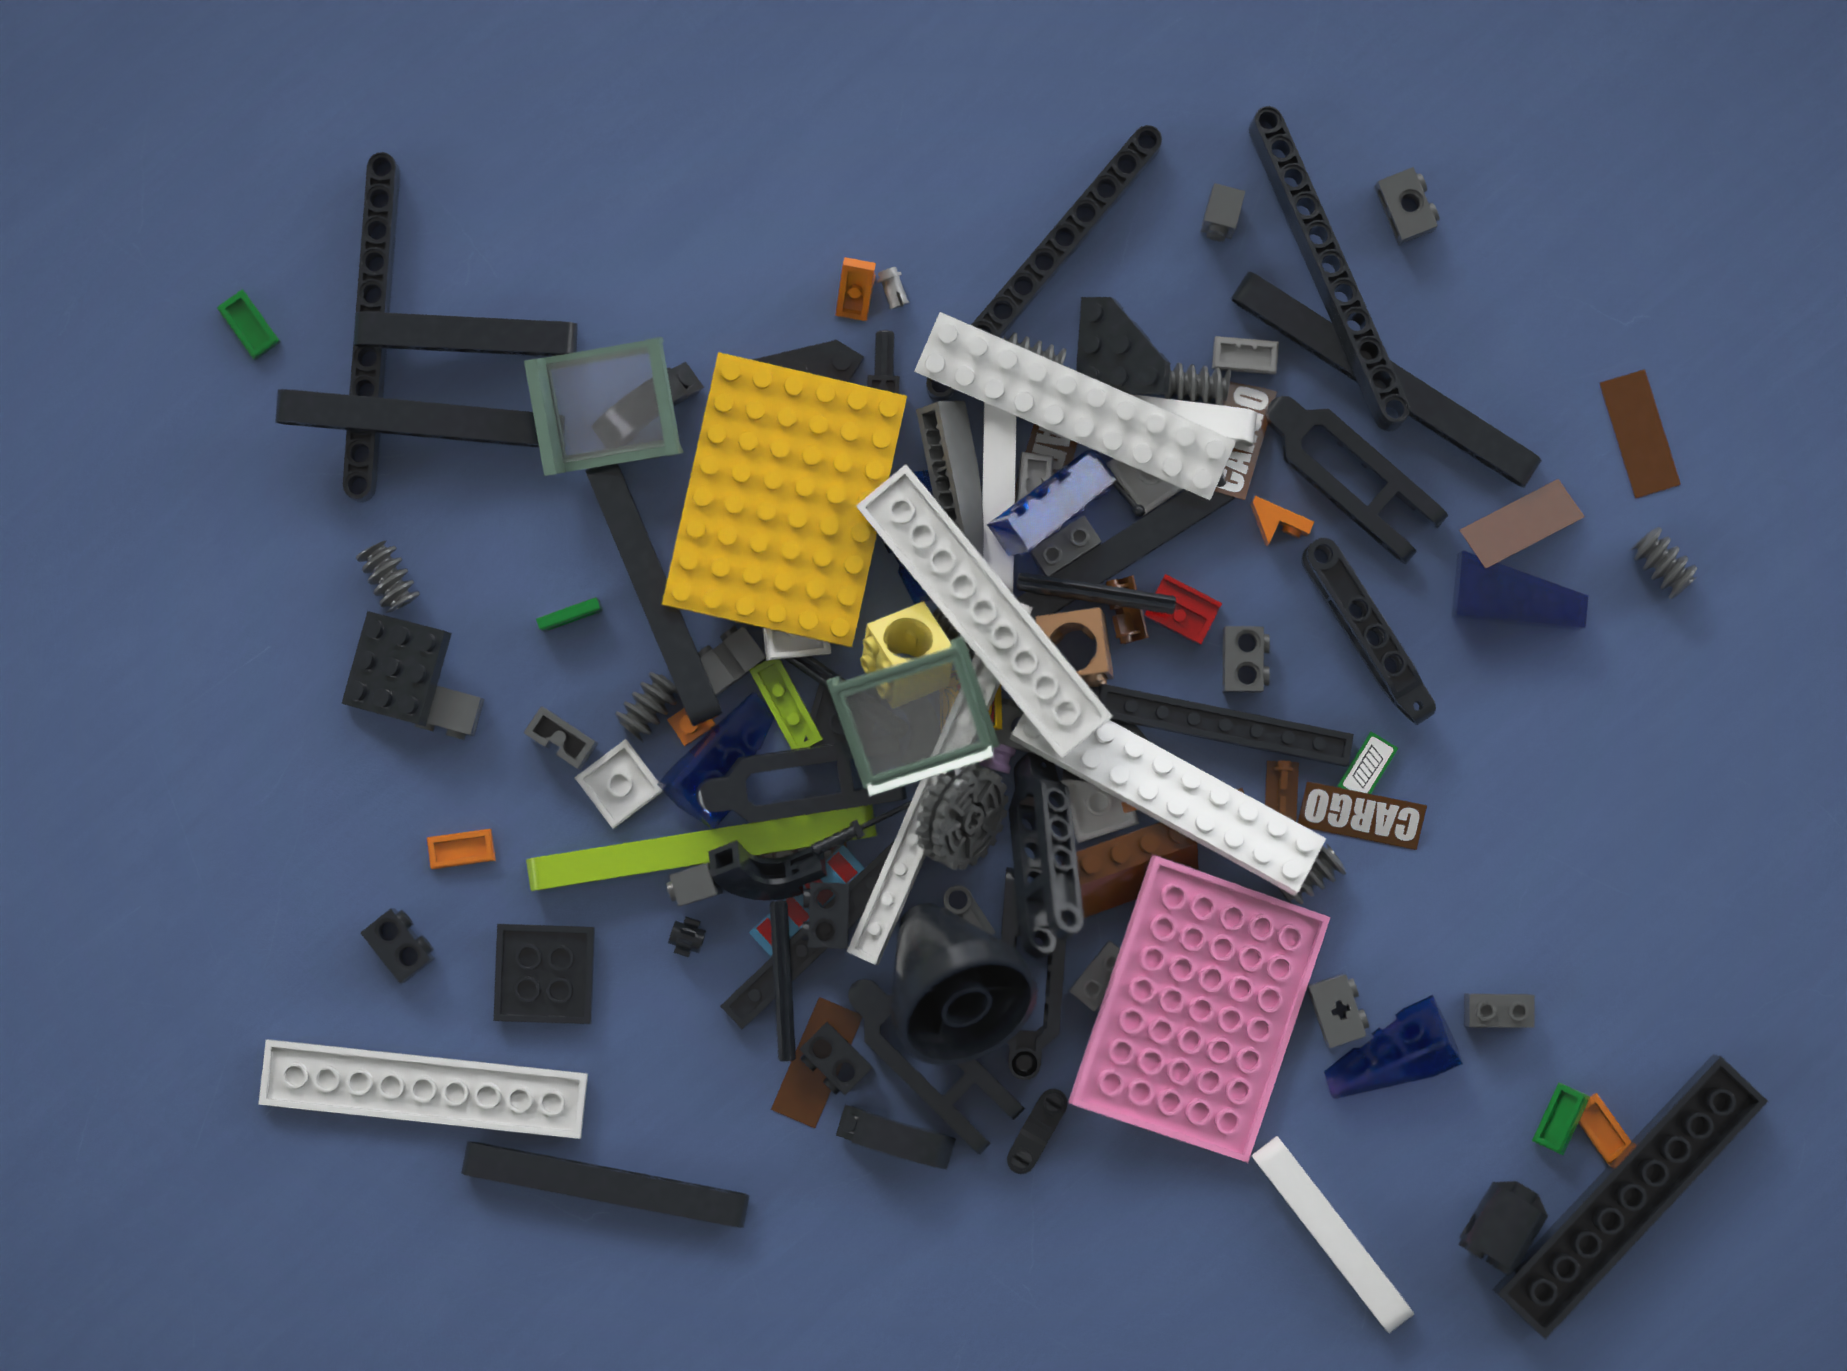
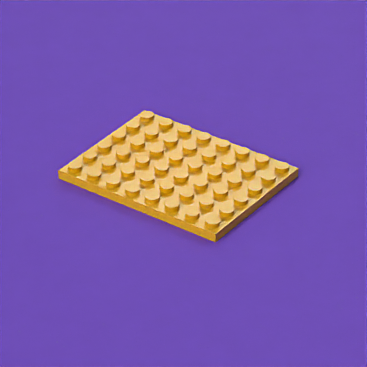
[662,352,907,648]

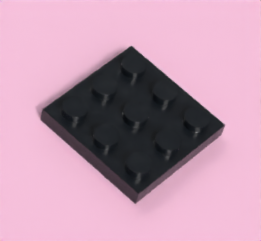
[341,611,452,727]
[493,924,595,1024]

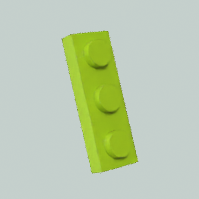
[749,659,824,749]

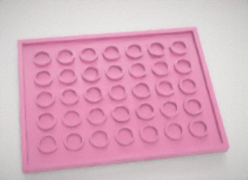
[1068,855,1331,1163]

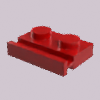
[1144,574,1222,645]

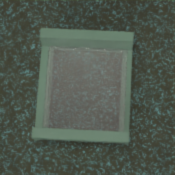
[524,337,684,476]
[827,637,1000,796]

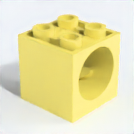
[860,601,953,709]

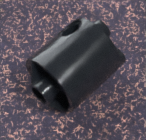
[1458,1181,1548,1276]

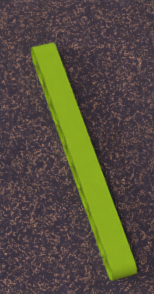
[526,805,877,891]

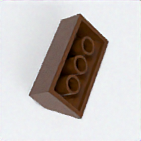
[1059,822,1199,918]

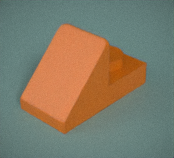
[835,257,876,321]
[1250,496,1314,546]

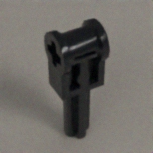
[867,330,900,394]

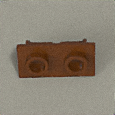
[1105,575,1149,644]
[1265,761,1299,822]

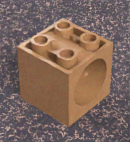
[1036,607,1114,687]

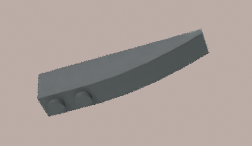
[916,401,984,557]

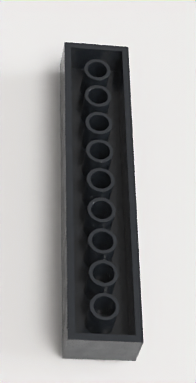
[1492,1055,1769,1339]

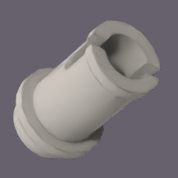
[877,267,909,310]

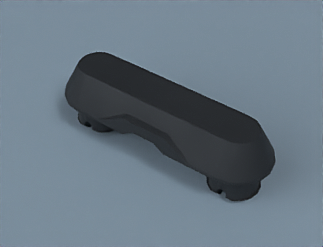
[1007,1089,1068,1174]

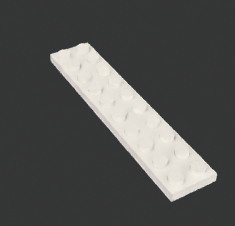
[914,312,1236,500]
[856,465,1113,758]
[1010,713,1326,896]
[258,1039,588,1139]

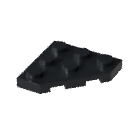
[1076,297,1170,395]
[752,340,864,382]

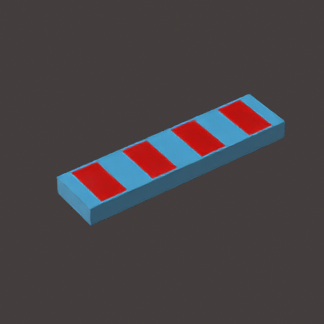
[749,845,865,956]

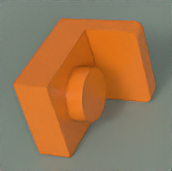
[667,708,718,746]

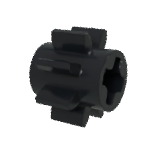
[668,917,706,957]

